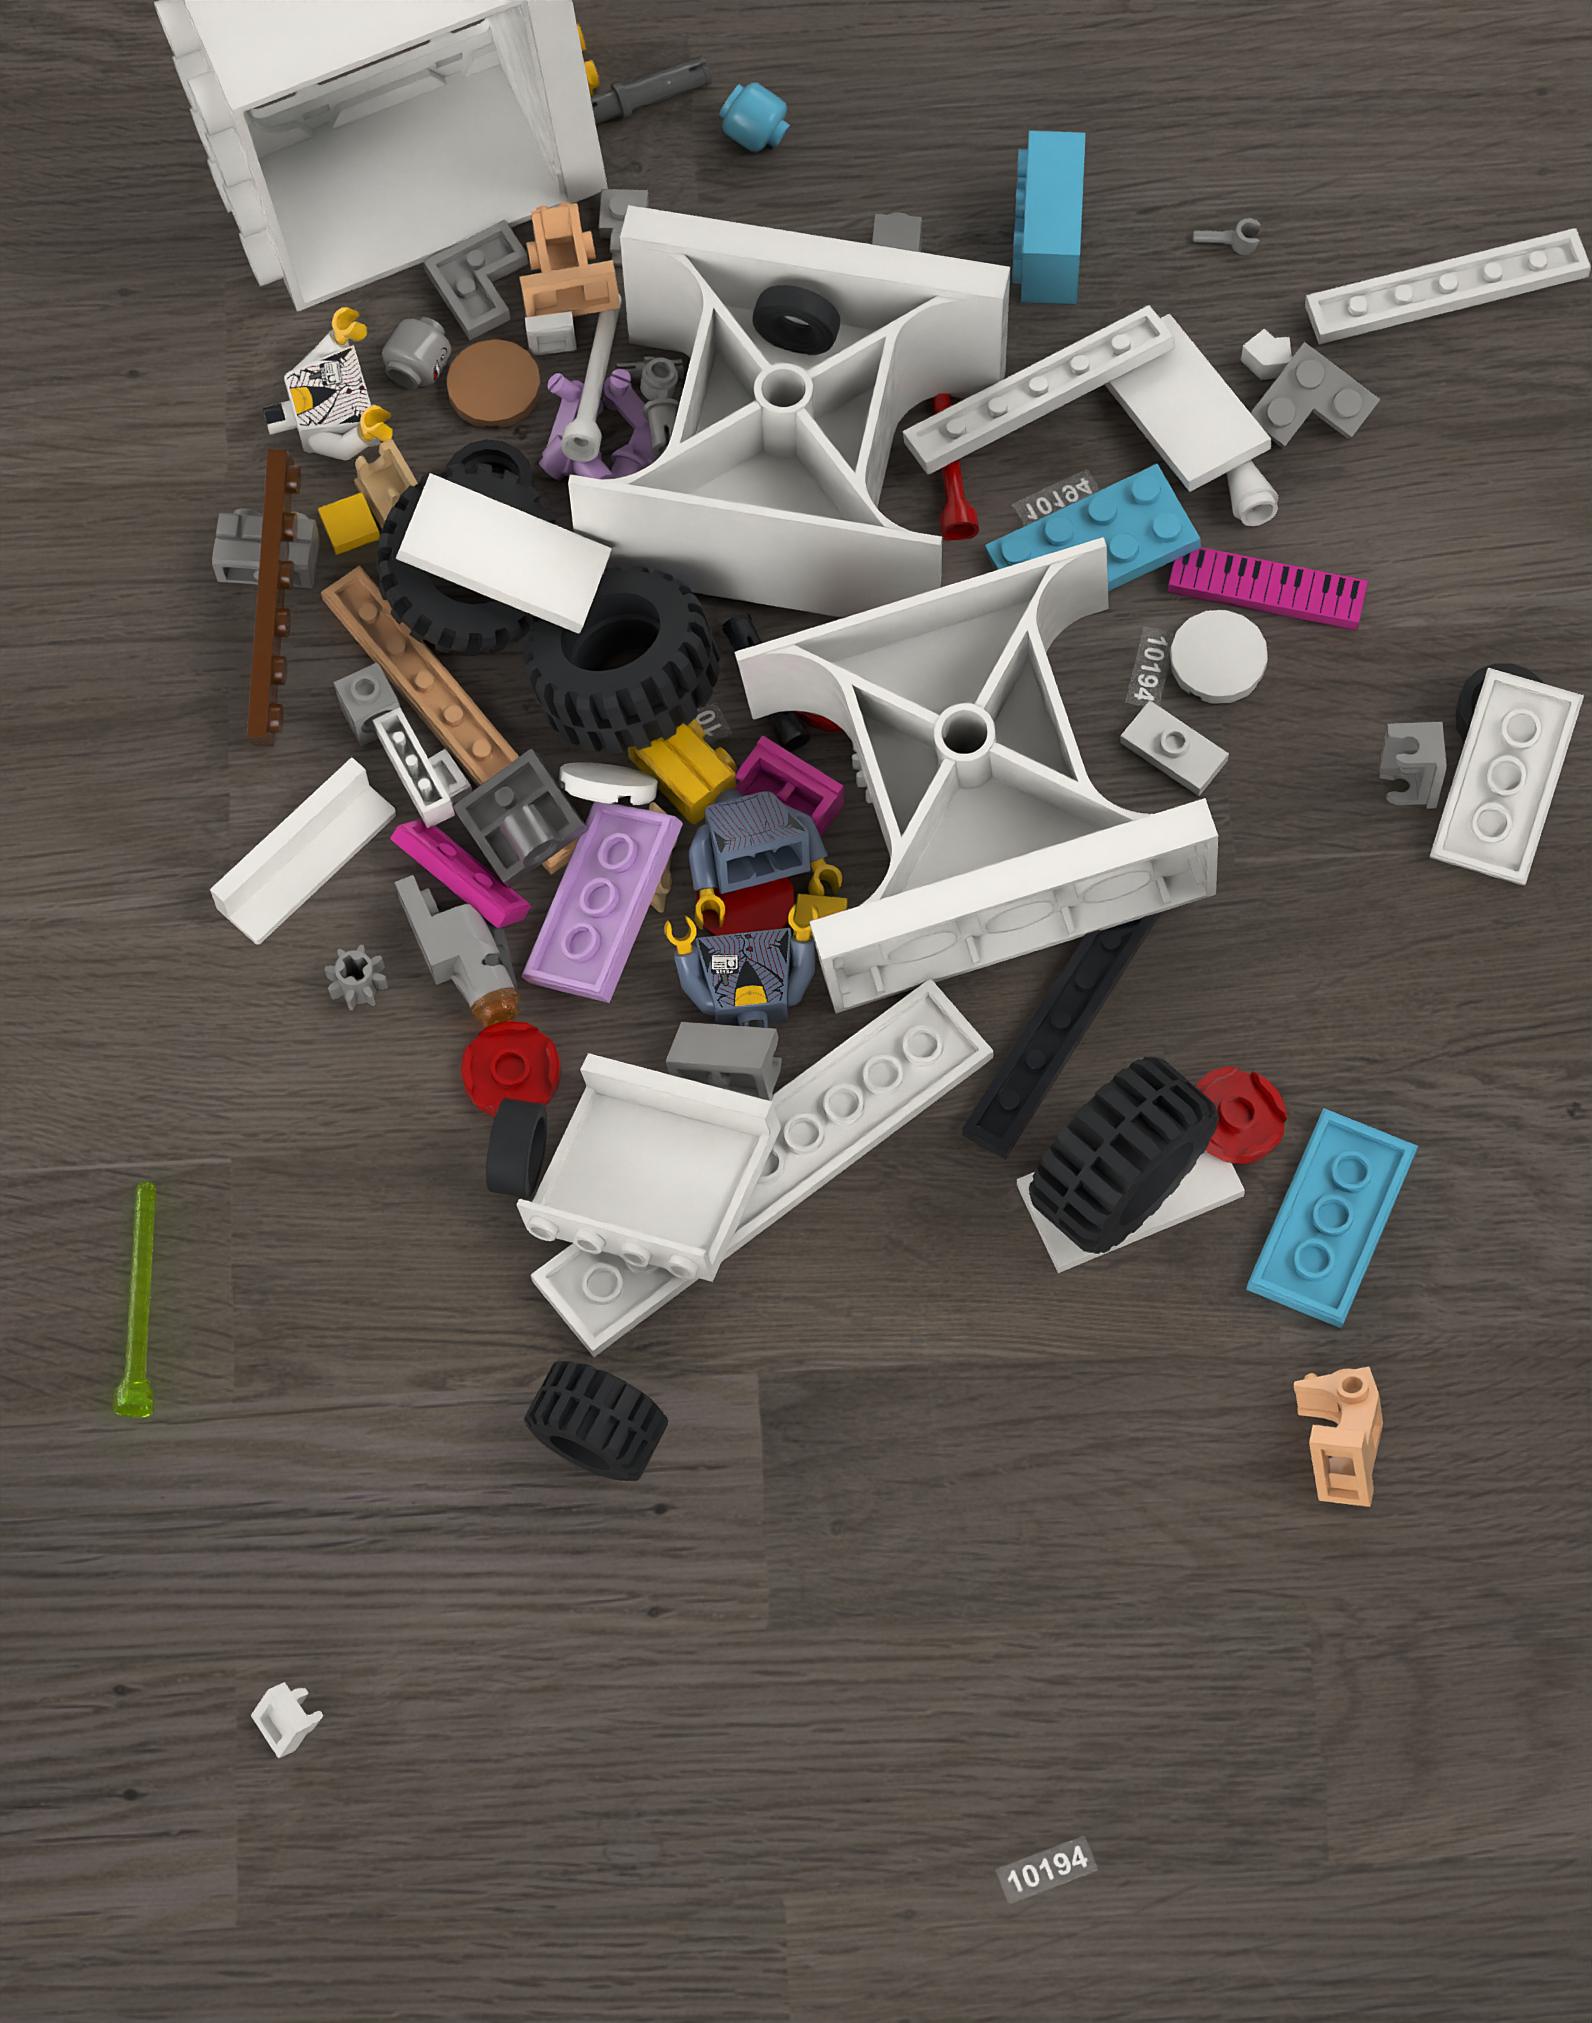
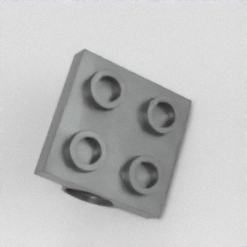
[453,749,589,887]

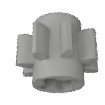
[325,944,388,1010]

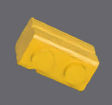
[628,719,737,825]

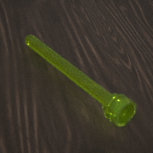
[112,1181,156,1418]

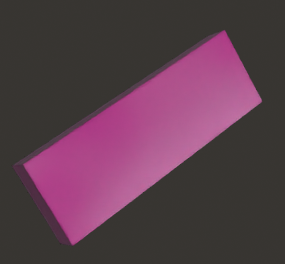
[390,818,532,929]

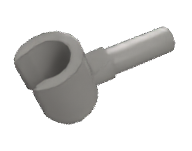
[1193,218,1261,256]

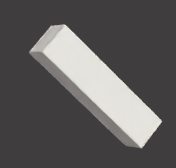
[372,707,455,829]

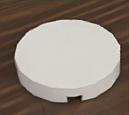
[1170,610,1268,704]
[558,762,658,805]

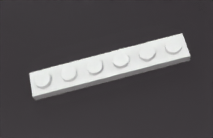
[1305,228,1591,344]
[903,305,1175,475]

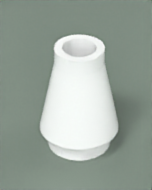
[1226,459,1278,526]

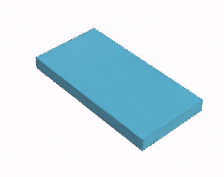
[1246,1108,1418,1329]

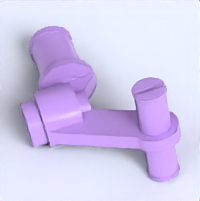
[602,369,667,478]
[539,373,618,481]

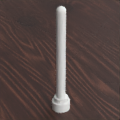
[561,293,622,462]

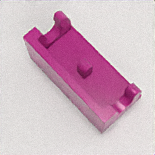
[735,736,844,837]

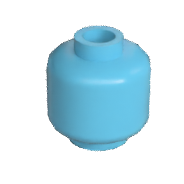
[719,82,790,152]

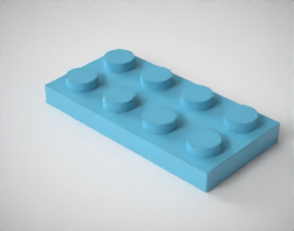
[985,464,1201,592]

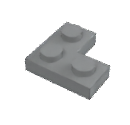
[423,220,529,340]
[1251,342,1380,449]

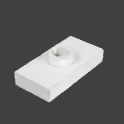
[1120,700,1229,796]

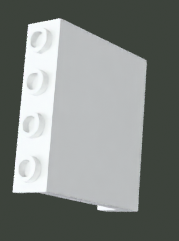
[517,1053,781,1282]

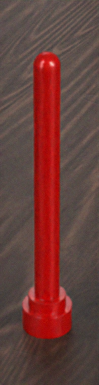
[931,393,979,541]

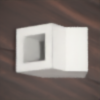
[1241,329,1292,380]

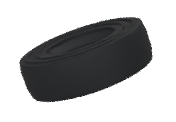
[752,285,840,355]

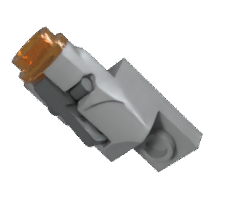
[395,875,520,1028]

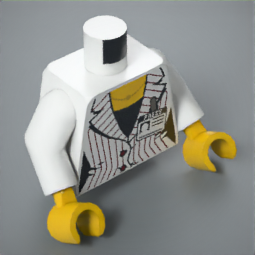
[263,307,393,461]

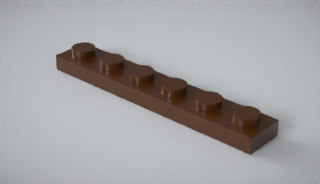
[247,449,301,746]

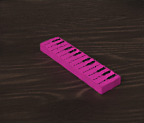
[1168,547,1368,631]

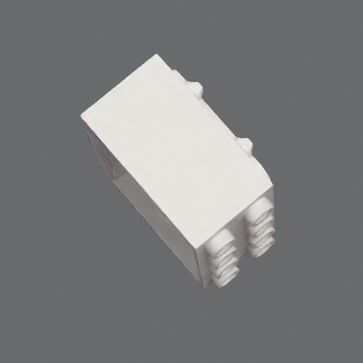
[154,0,608,312]

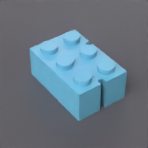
[1012,131,1086,305]

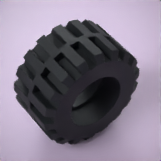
[524,1361,668,1481]

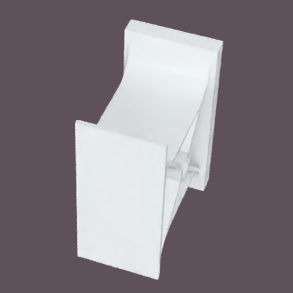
[568,205,1010,618]
[735,537,1218,1013]

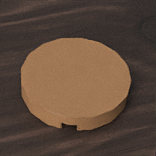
[446,339,541,429]

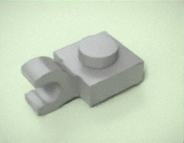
[599,189,649,267]

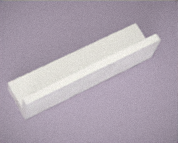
[210,757,396,944]

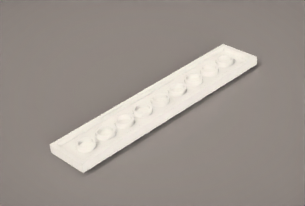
[531,978,993,1357]

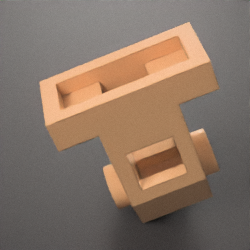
[520,201,620,317]
[1294,1366,1383,1507]

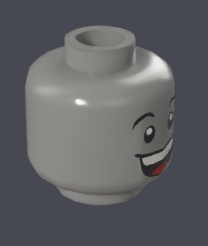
[381,317,451,390]

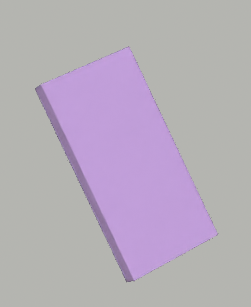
[521,801,683,1003]

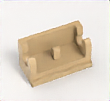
[354,438,418,530]

